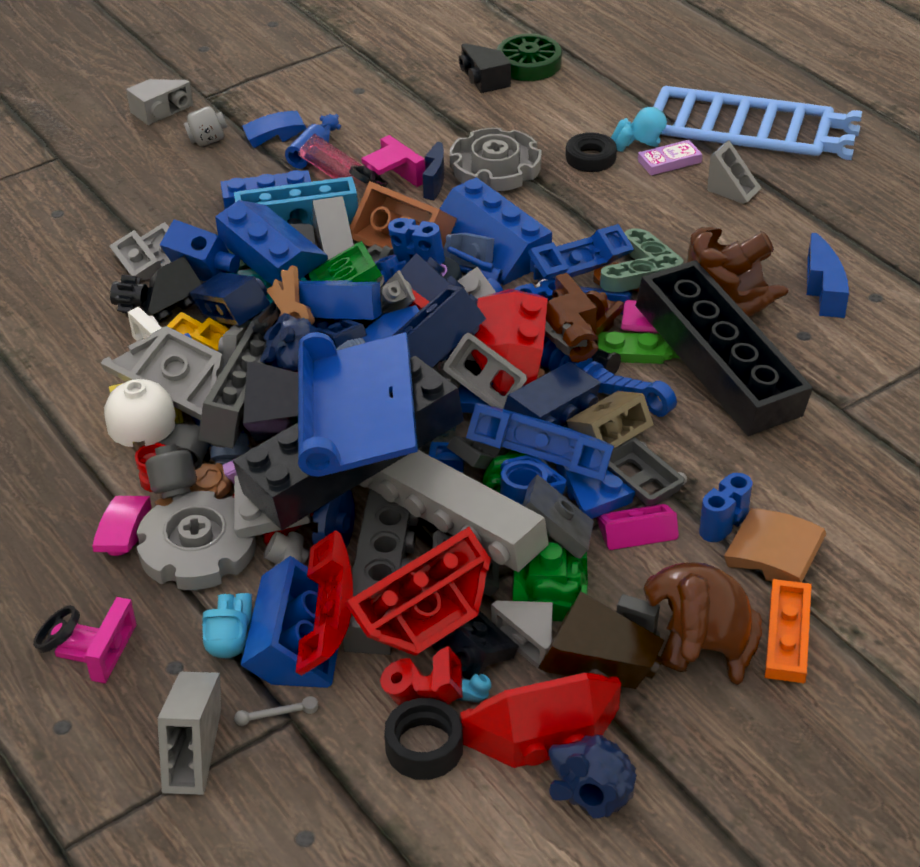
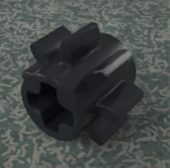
[110,275,148,313]

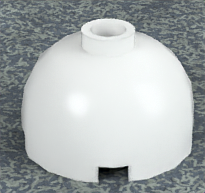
[104,379,176,447]

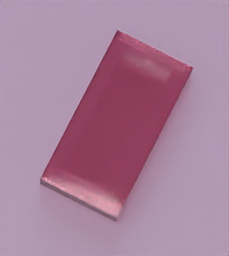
[298,133,362,179]

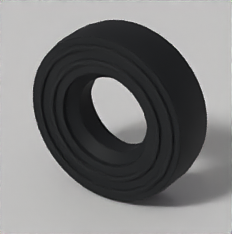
[565,132,617,172]

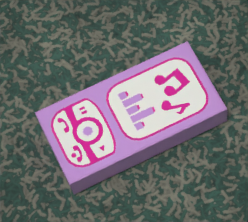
[638,140,702,176]

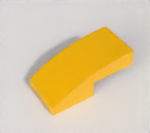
[167,312,230,351]

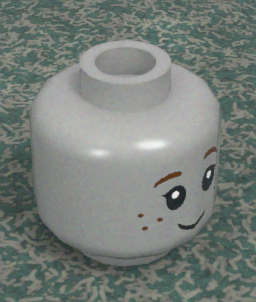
[184,106,228,147]

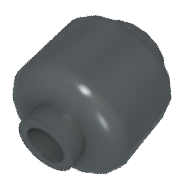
[145,444,197,499]

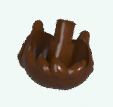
[687,226,788,317]
[643,562,762,685]

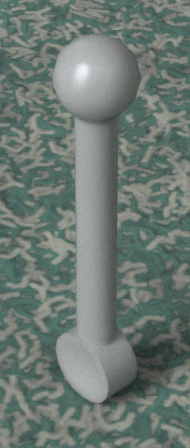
[234,696,318,726]

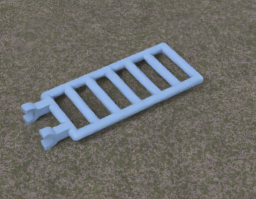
[653,86,862,160]

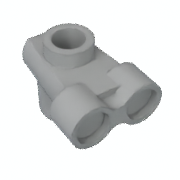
[263,531,309,567]

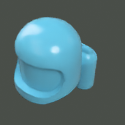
[611,107,667,152]
[202,593,252,658]

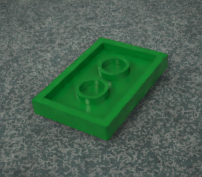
[308,241,382,282]

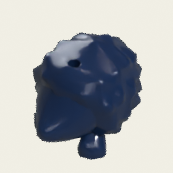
[260,313,319,373]
[548,735,637,818]

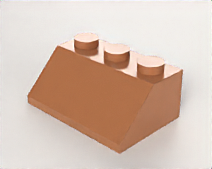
[350,181,457,248]

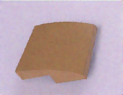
[724,508,826,583]

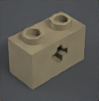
[566,391,654,448]

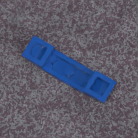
[528,224,634,280]
[466,403,614,481]

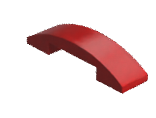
[296,530,353,676]

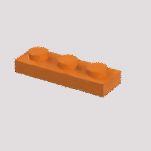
[764,579,812,683]

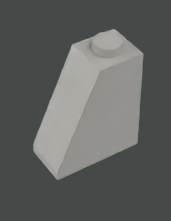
[313,196,354,263]
[157,671,221,795]

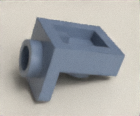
[444,232,495,268]

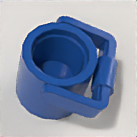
[500,455,567,504]

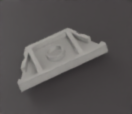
[101,326,224,420]

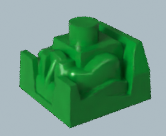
[512,542,588,621]

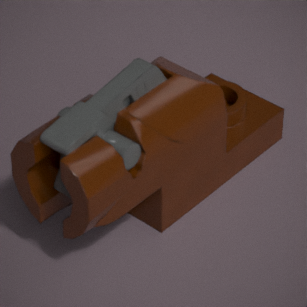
[545,273,599,363]

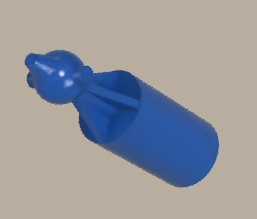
[285,114,341,169]

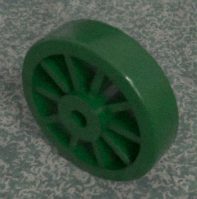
[496,34,562,81]

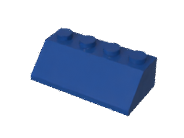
[439,177,552,285]

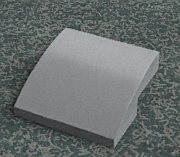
[109,222,171,281]

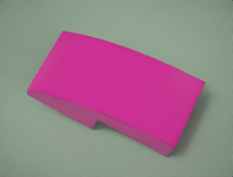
[92,496,152,556]

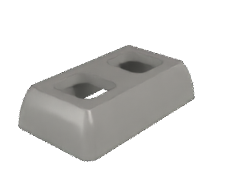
[443,333,527,409]

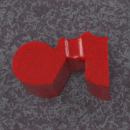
[380,646,463,705]

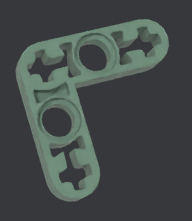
[600,228,683,292]

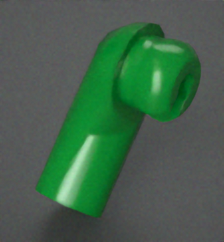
[482,452,527,493]

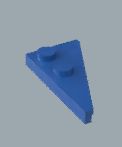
[556,464,635,519]

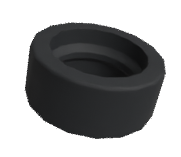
[384,698,463,780]

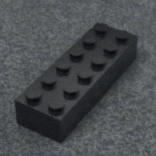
[635,260,813,436]
[233,356,464,530]

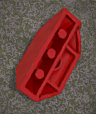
[471,289,548,396]
[345,527,491,656]
[460,673,621,768]

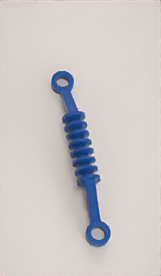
[487,278,677,417]

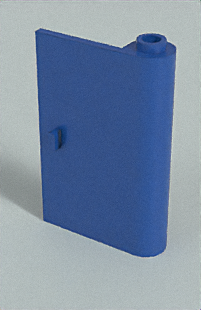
[298,332,418,477]

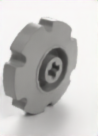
[450,128,542,191]
[137,491,256,590]

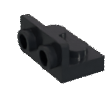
[431,611,519,680]

